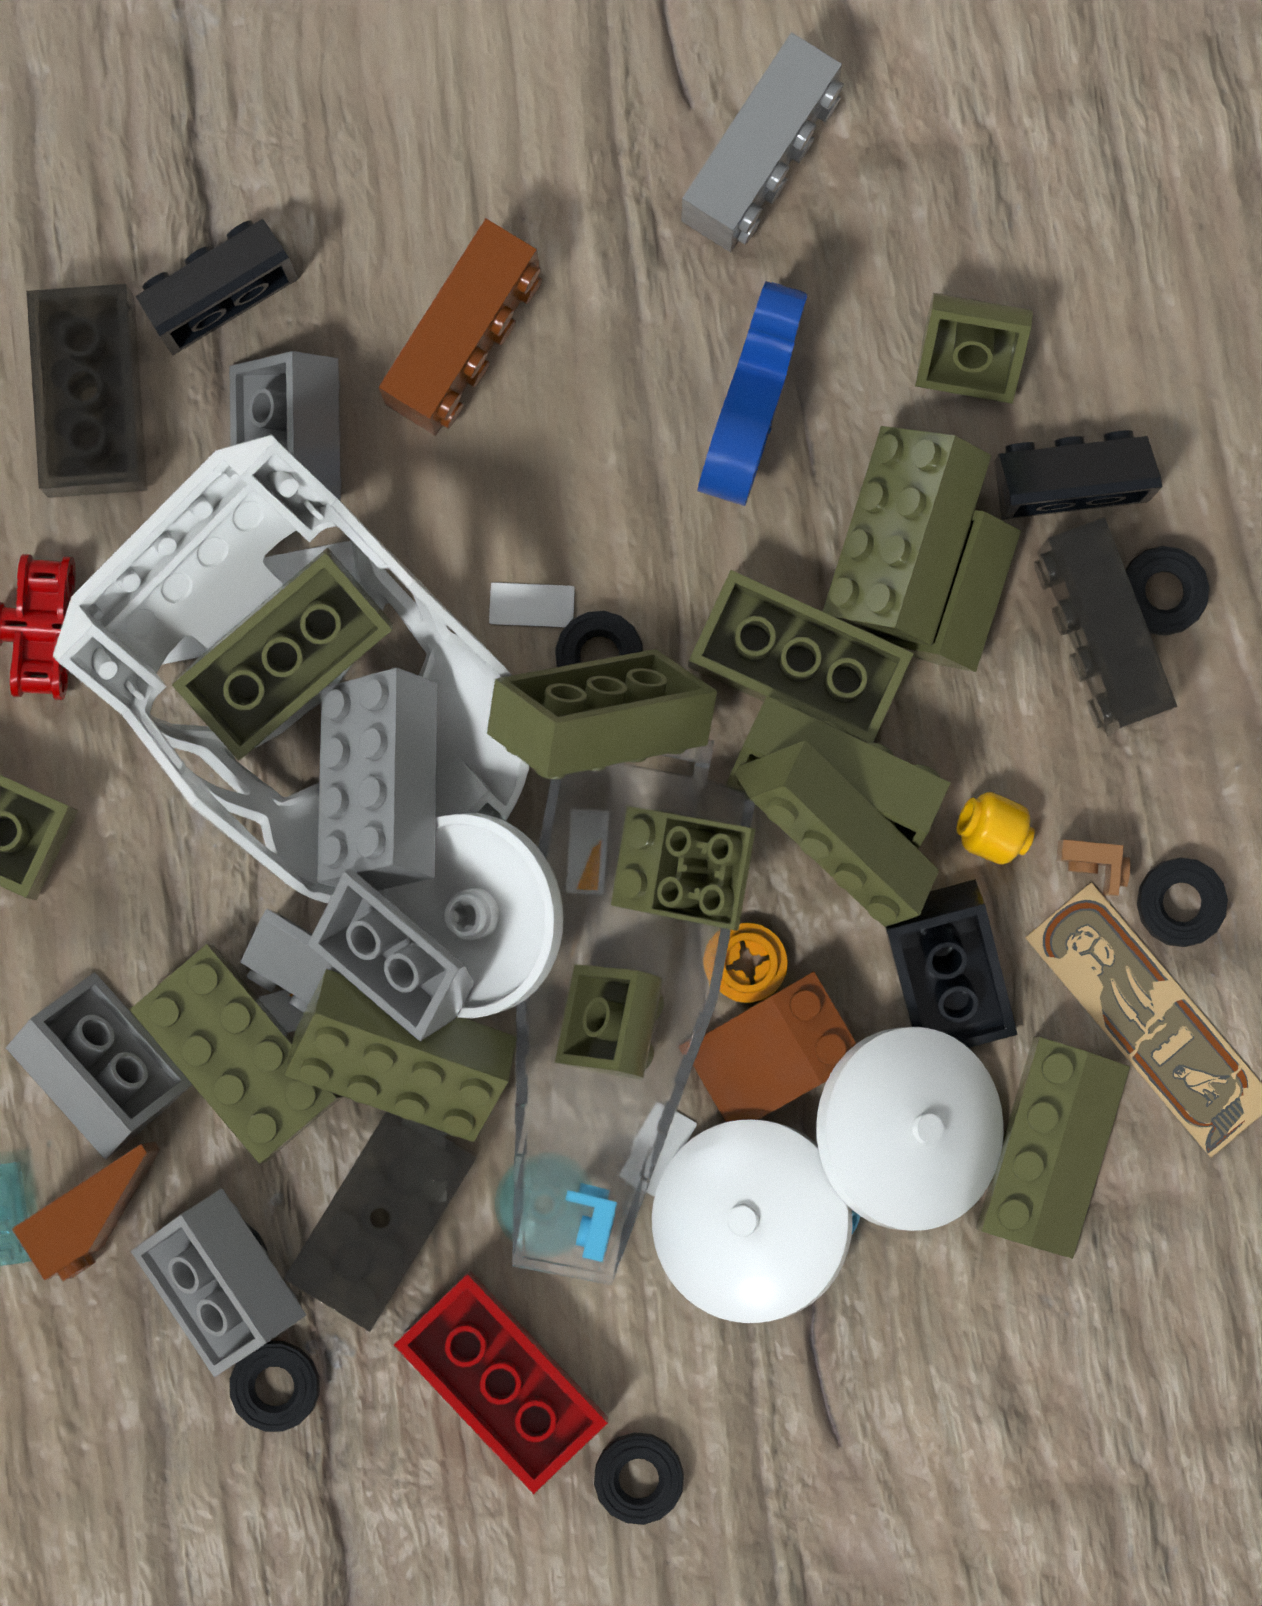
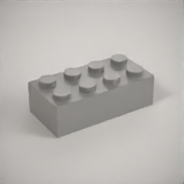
[681,32,844,253]
[317,667,438,891]

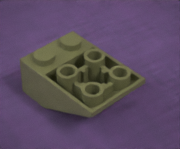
[610,806,755,931]

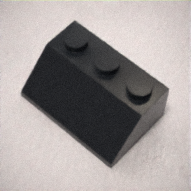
[136,219,298,356]
[994,430,1162,520]

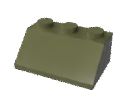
[875,510,1021,672]

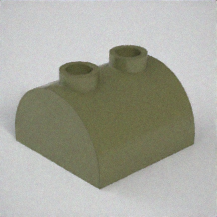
[915,293,1033,404]
[554,964,664,1079]

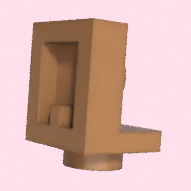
[1056,839,1130,896]

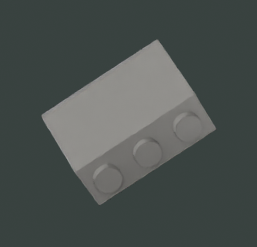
[229,351,342,501]
[307,868,474,1041]
[241,909,341,1012]
[6,972,192,1160]
[131,1188,306,1377]

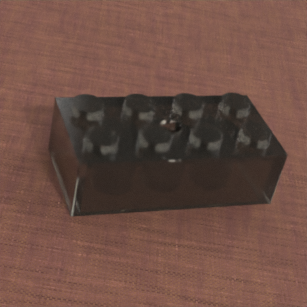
[26,284,147,498]
[1034,517,1178,736]
[284,1112,479,1332]

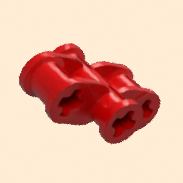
[0,554,76,700]

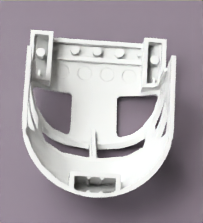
[53,435,529,904]

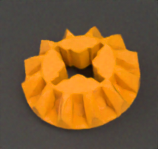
[707,923,787,1003]

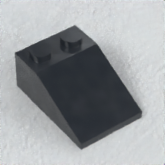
[885,879,1018,1048]

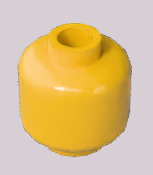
[956,792,1035,865]

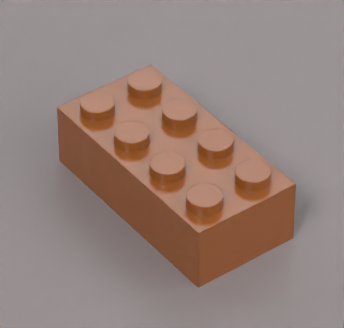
[378,218,542,436]

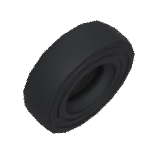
[1119,546,1210,636]
[555,611,643,667]
[1137,857,1228,947]
[230,1341,320,1432]
[594,1432,684,1525]

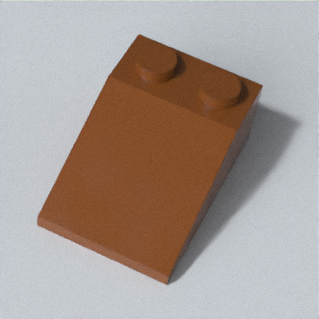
[682,971,857,1122]
[12,1142,160,1282]

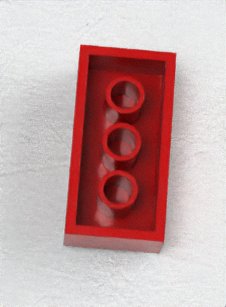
[394,1271,608,1494]

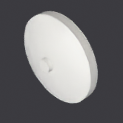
[378,813,563,1018]
[817,1027,1004,1231]
[652,1119,853,1323]

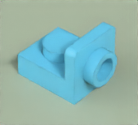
[565,1183,618,1263]

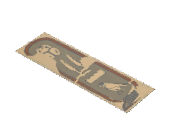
[1025,882,1262,1158]

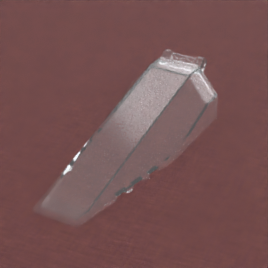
[512,739,755,1285]

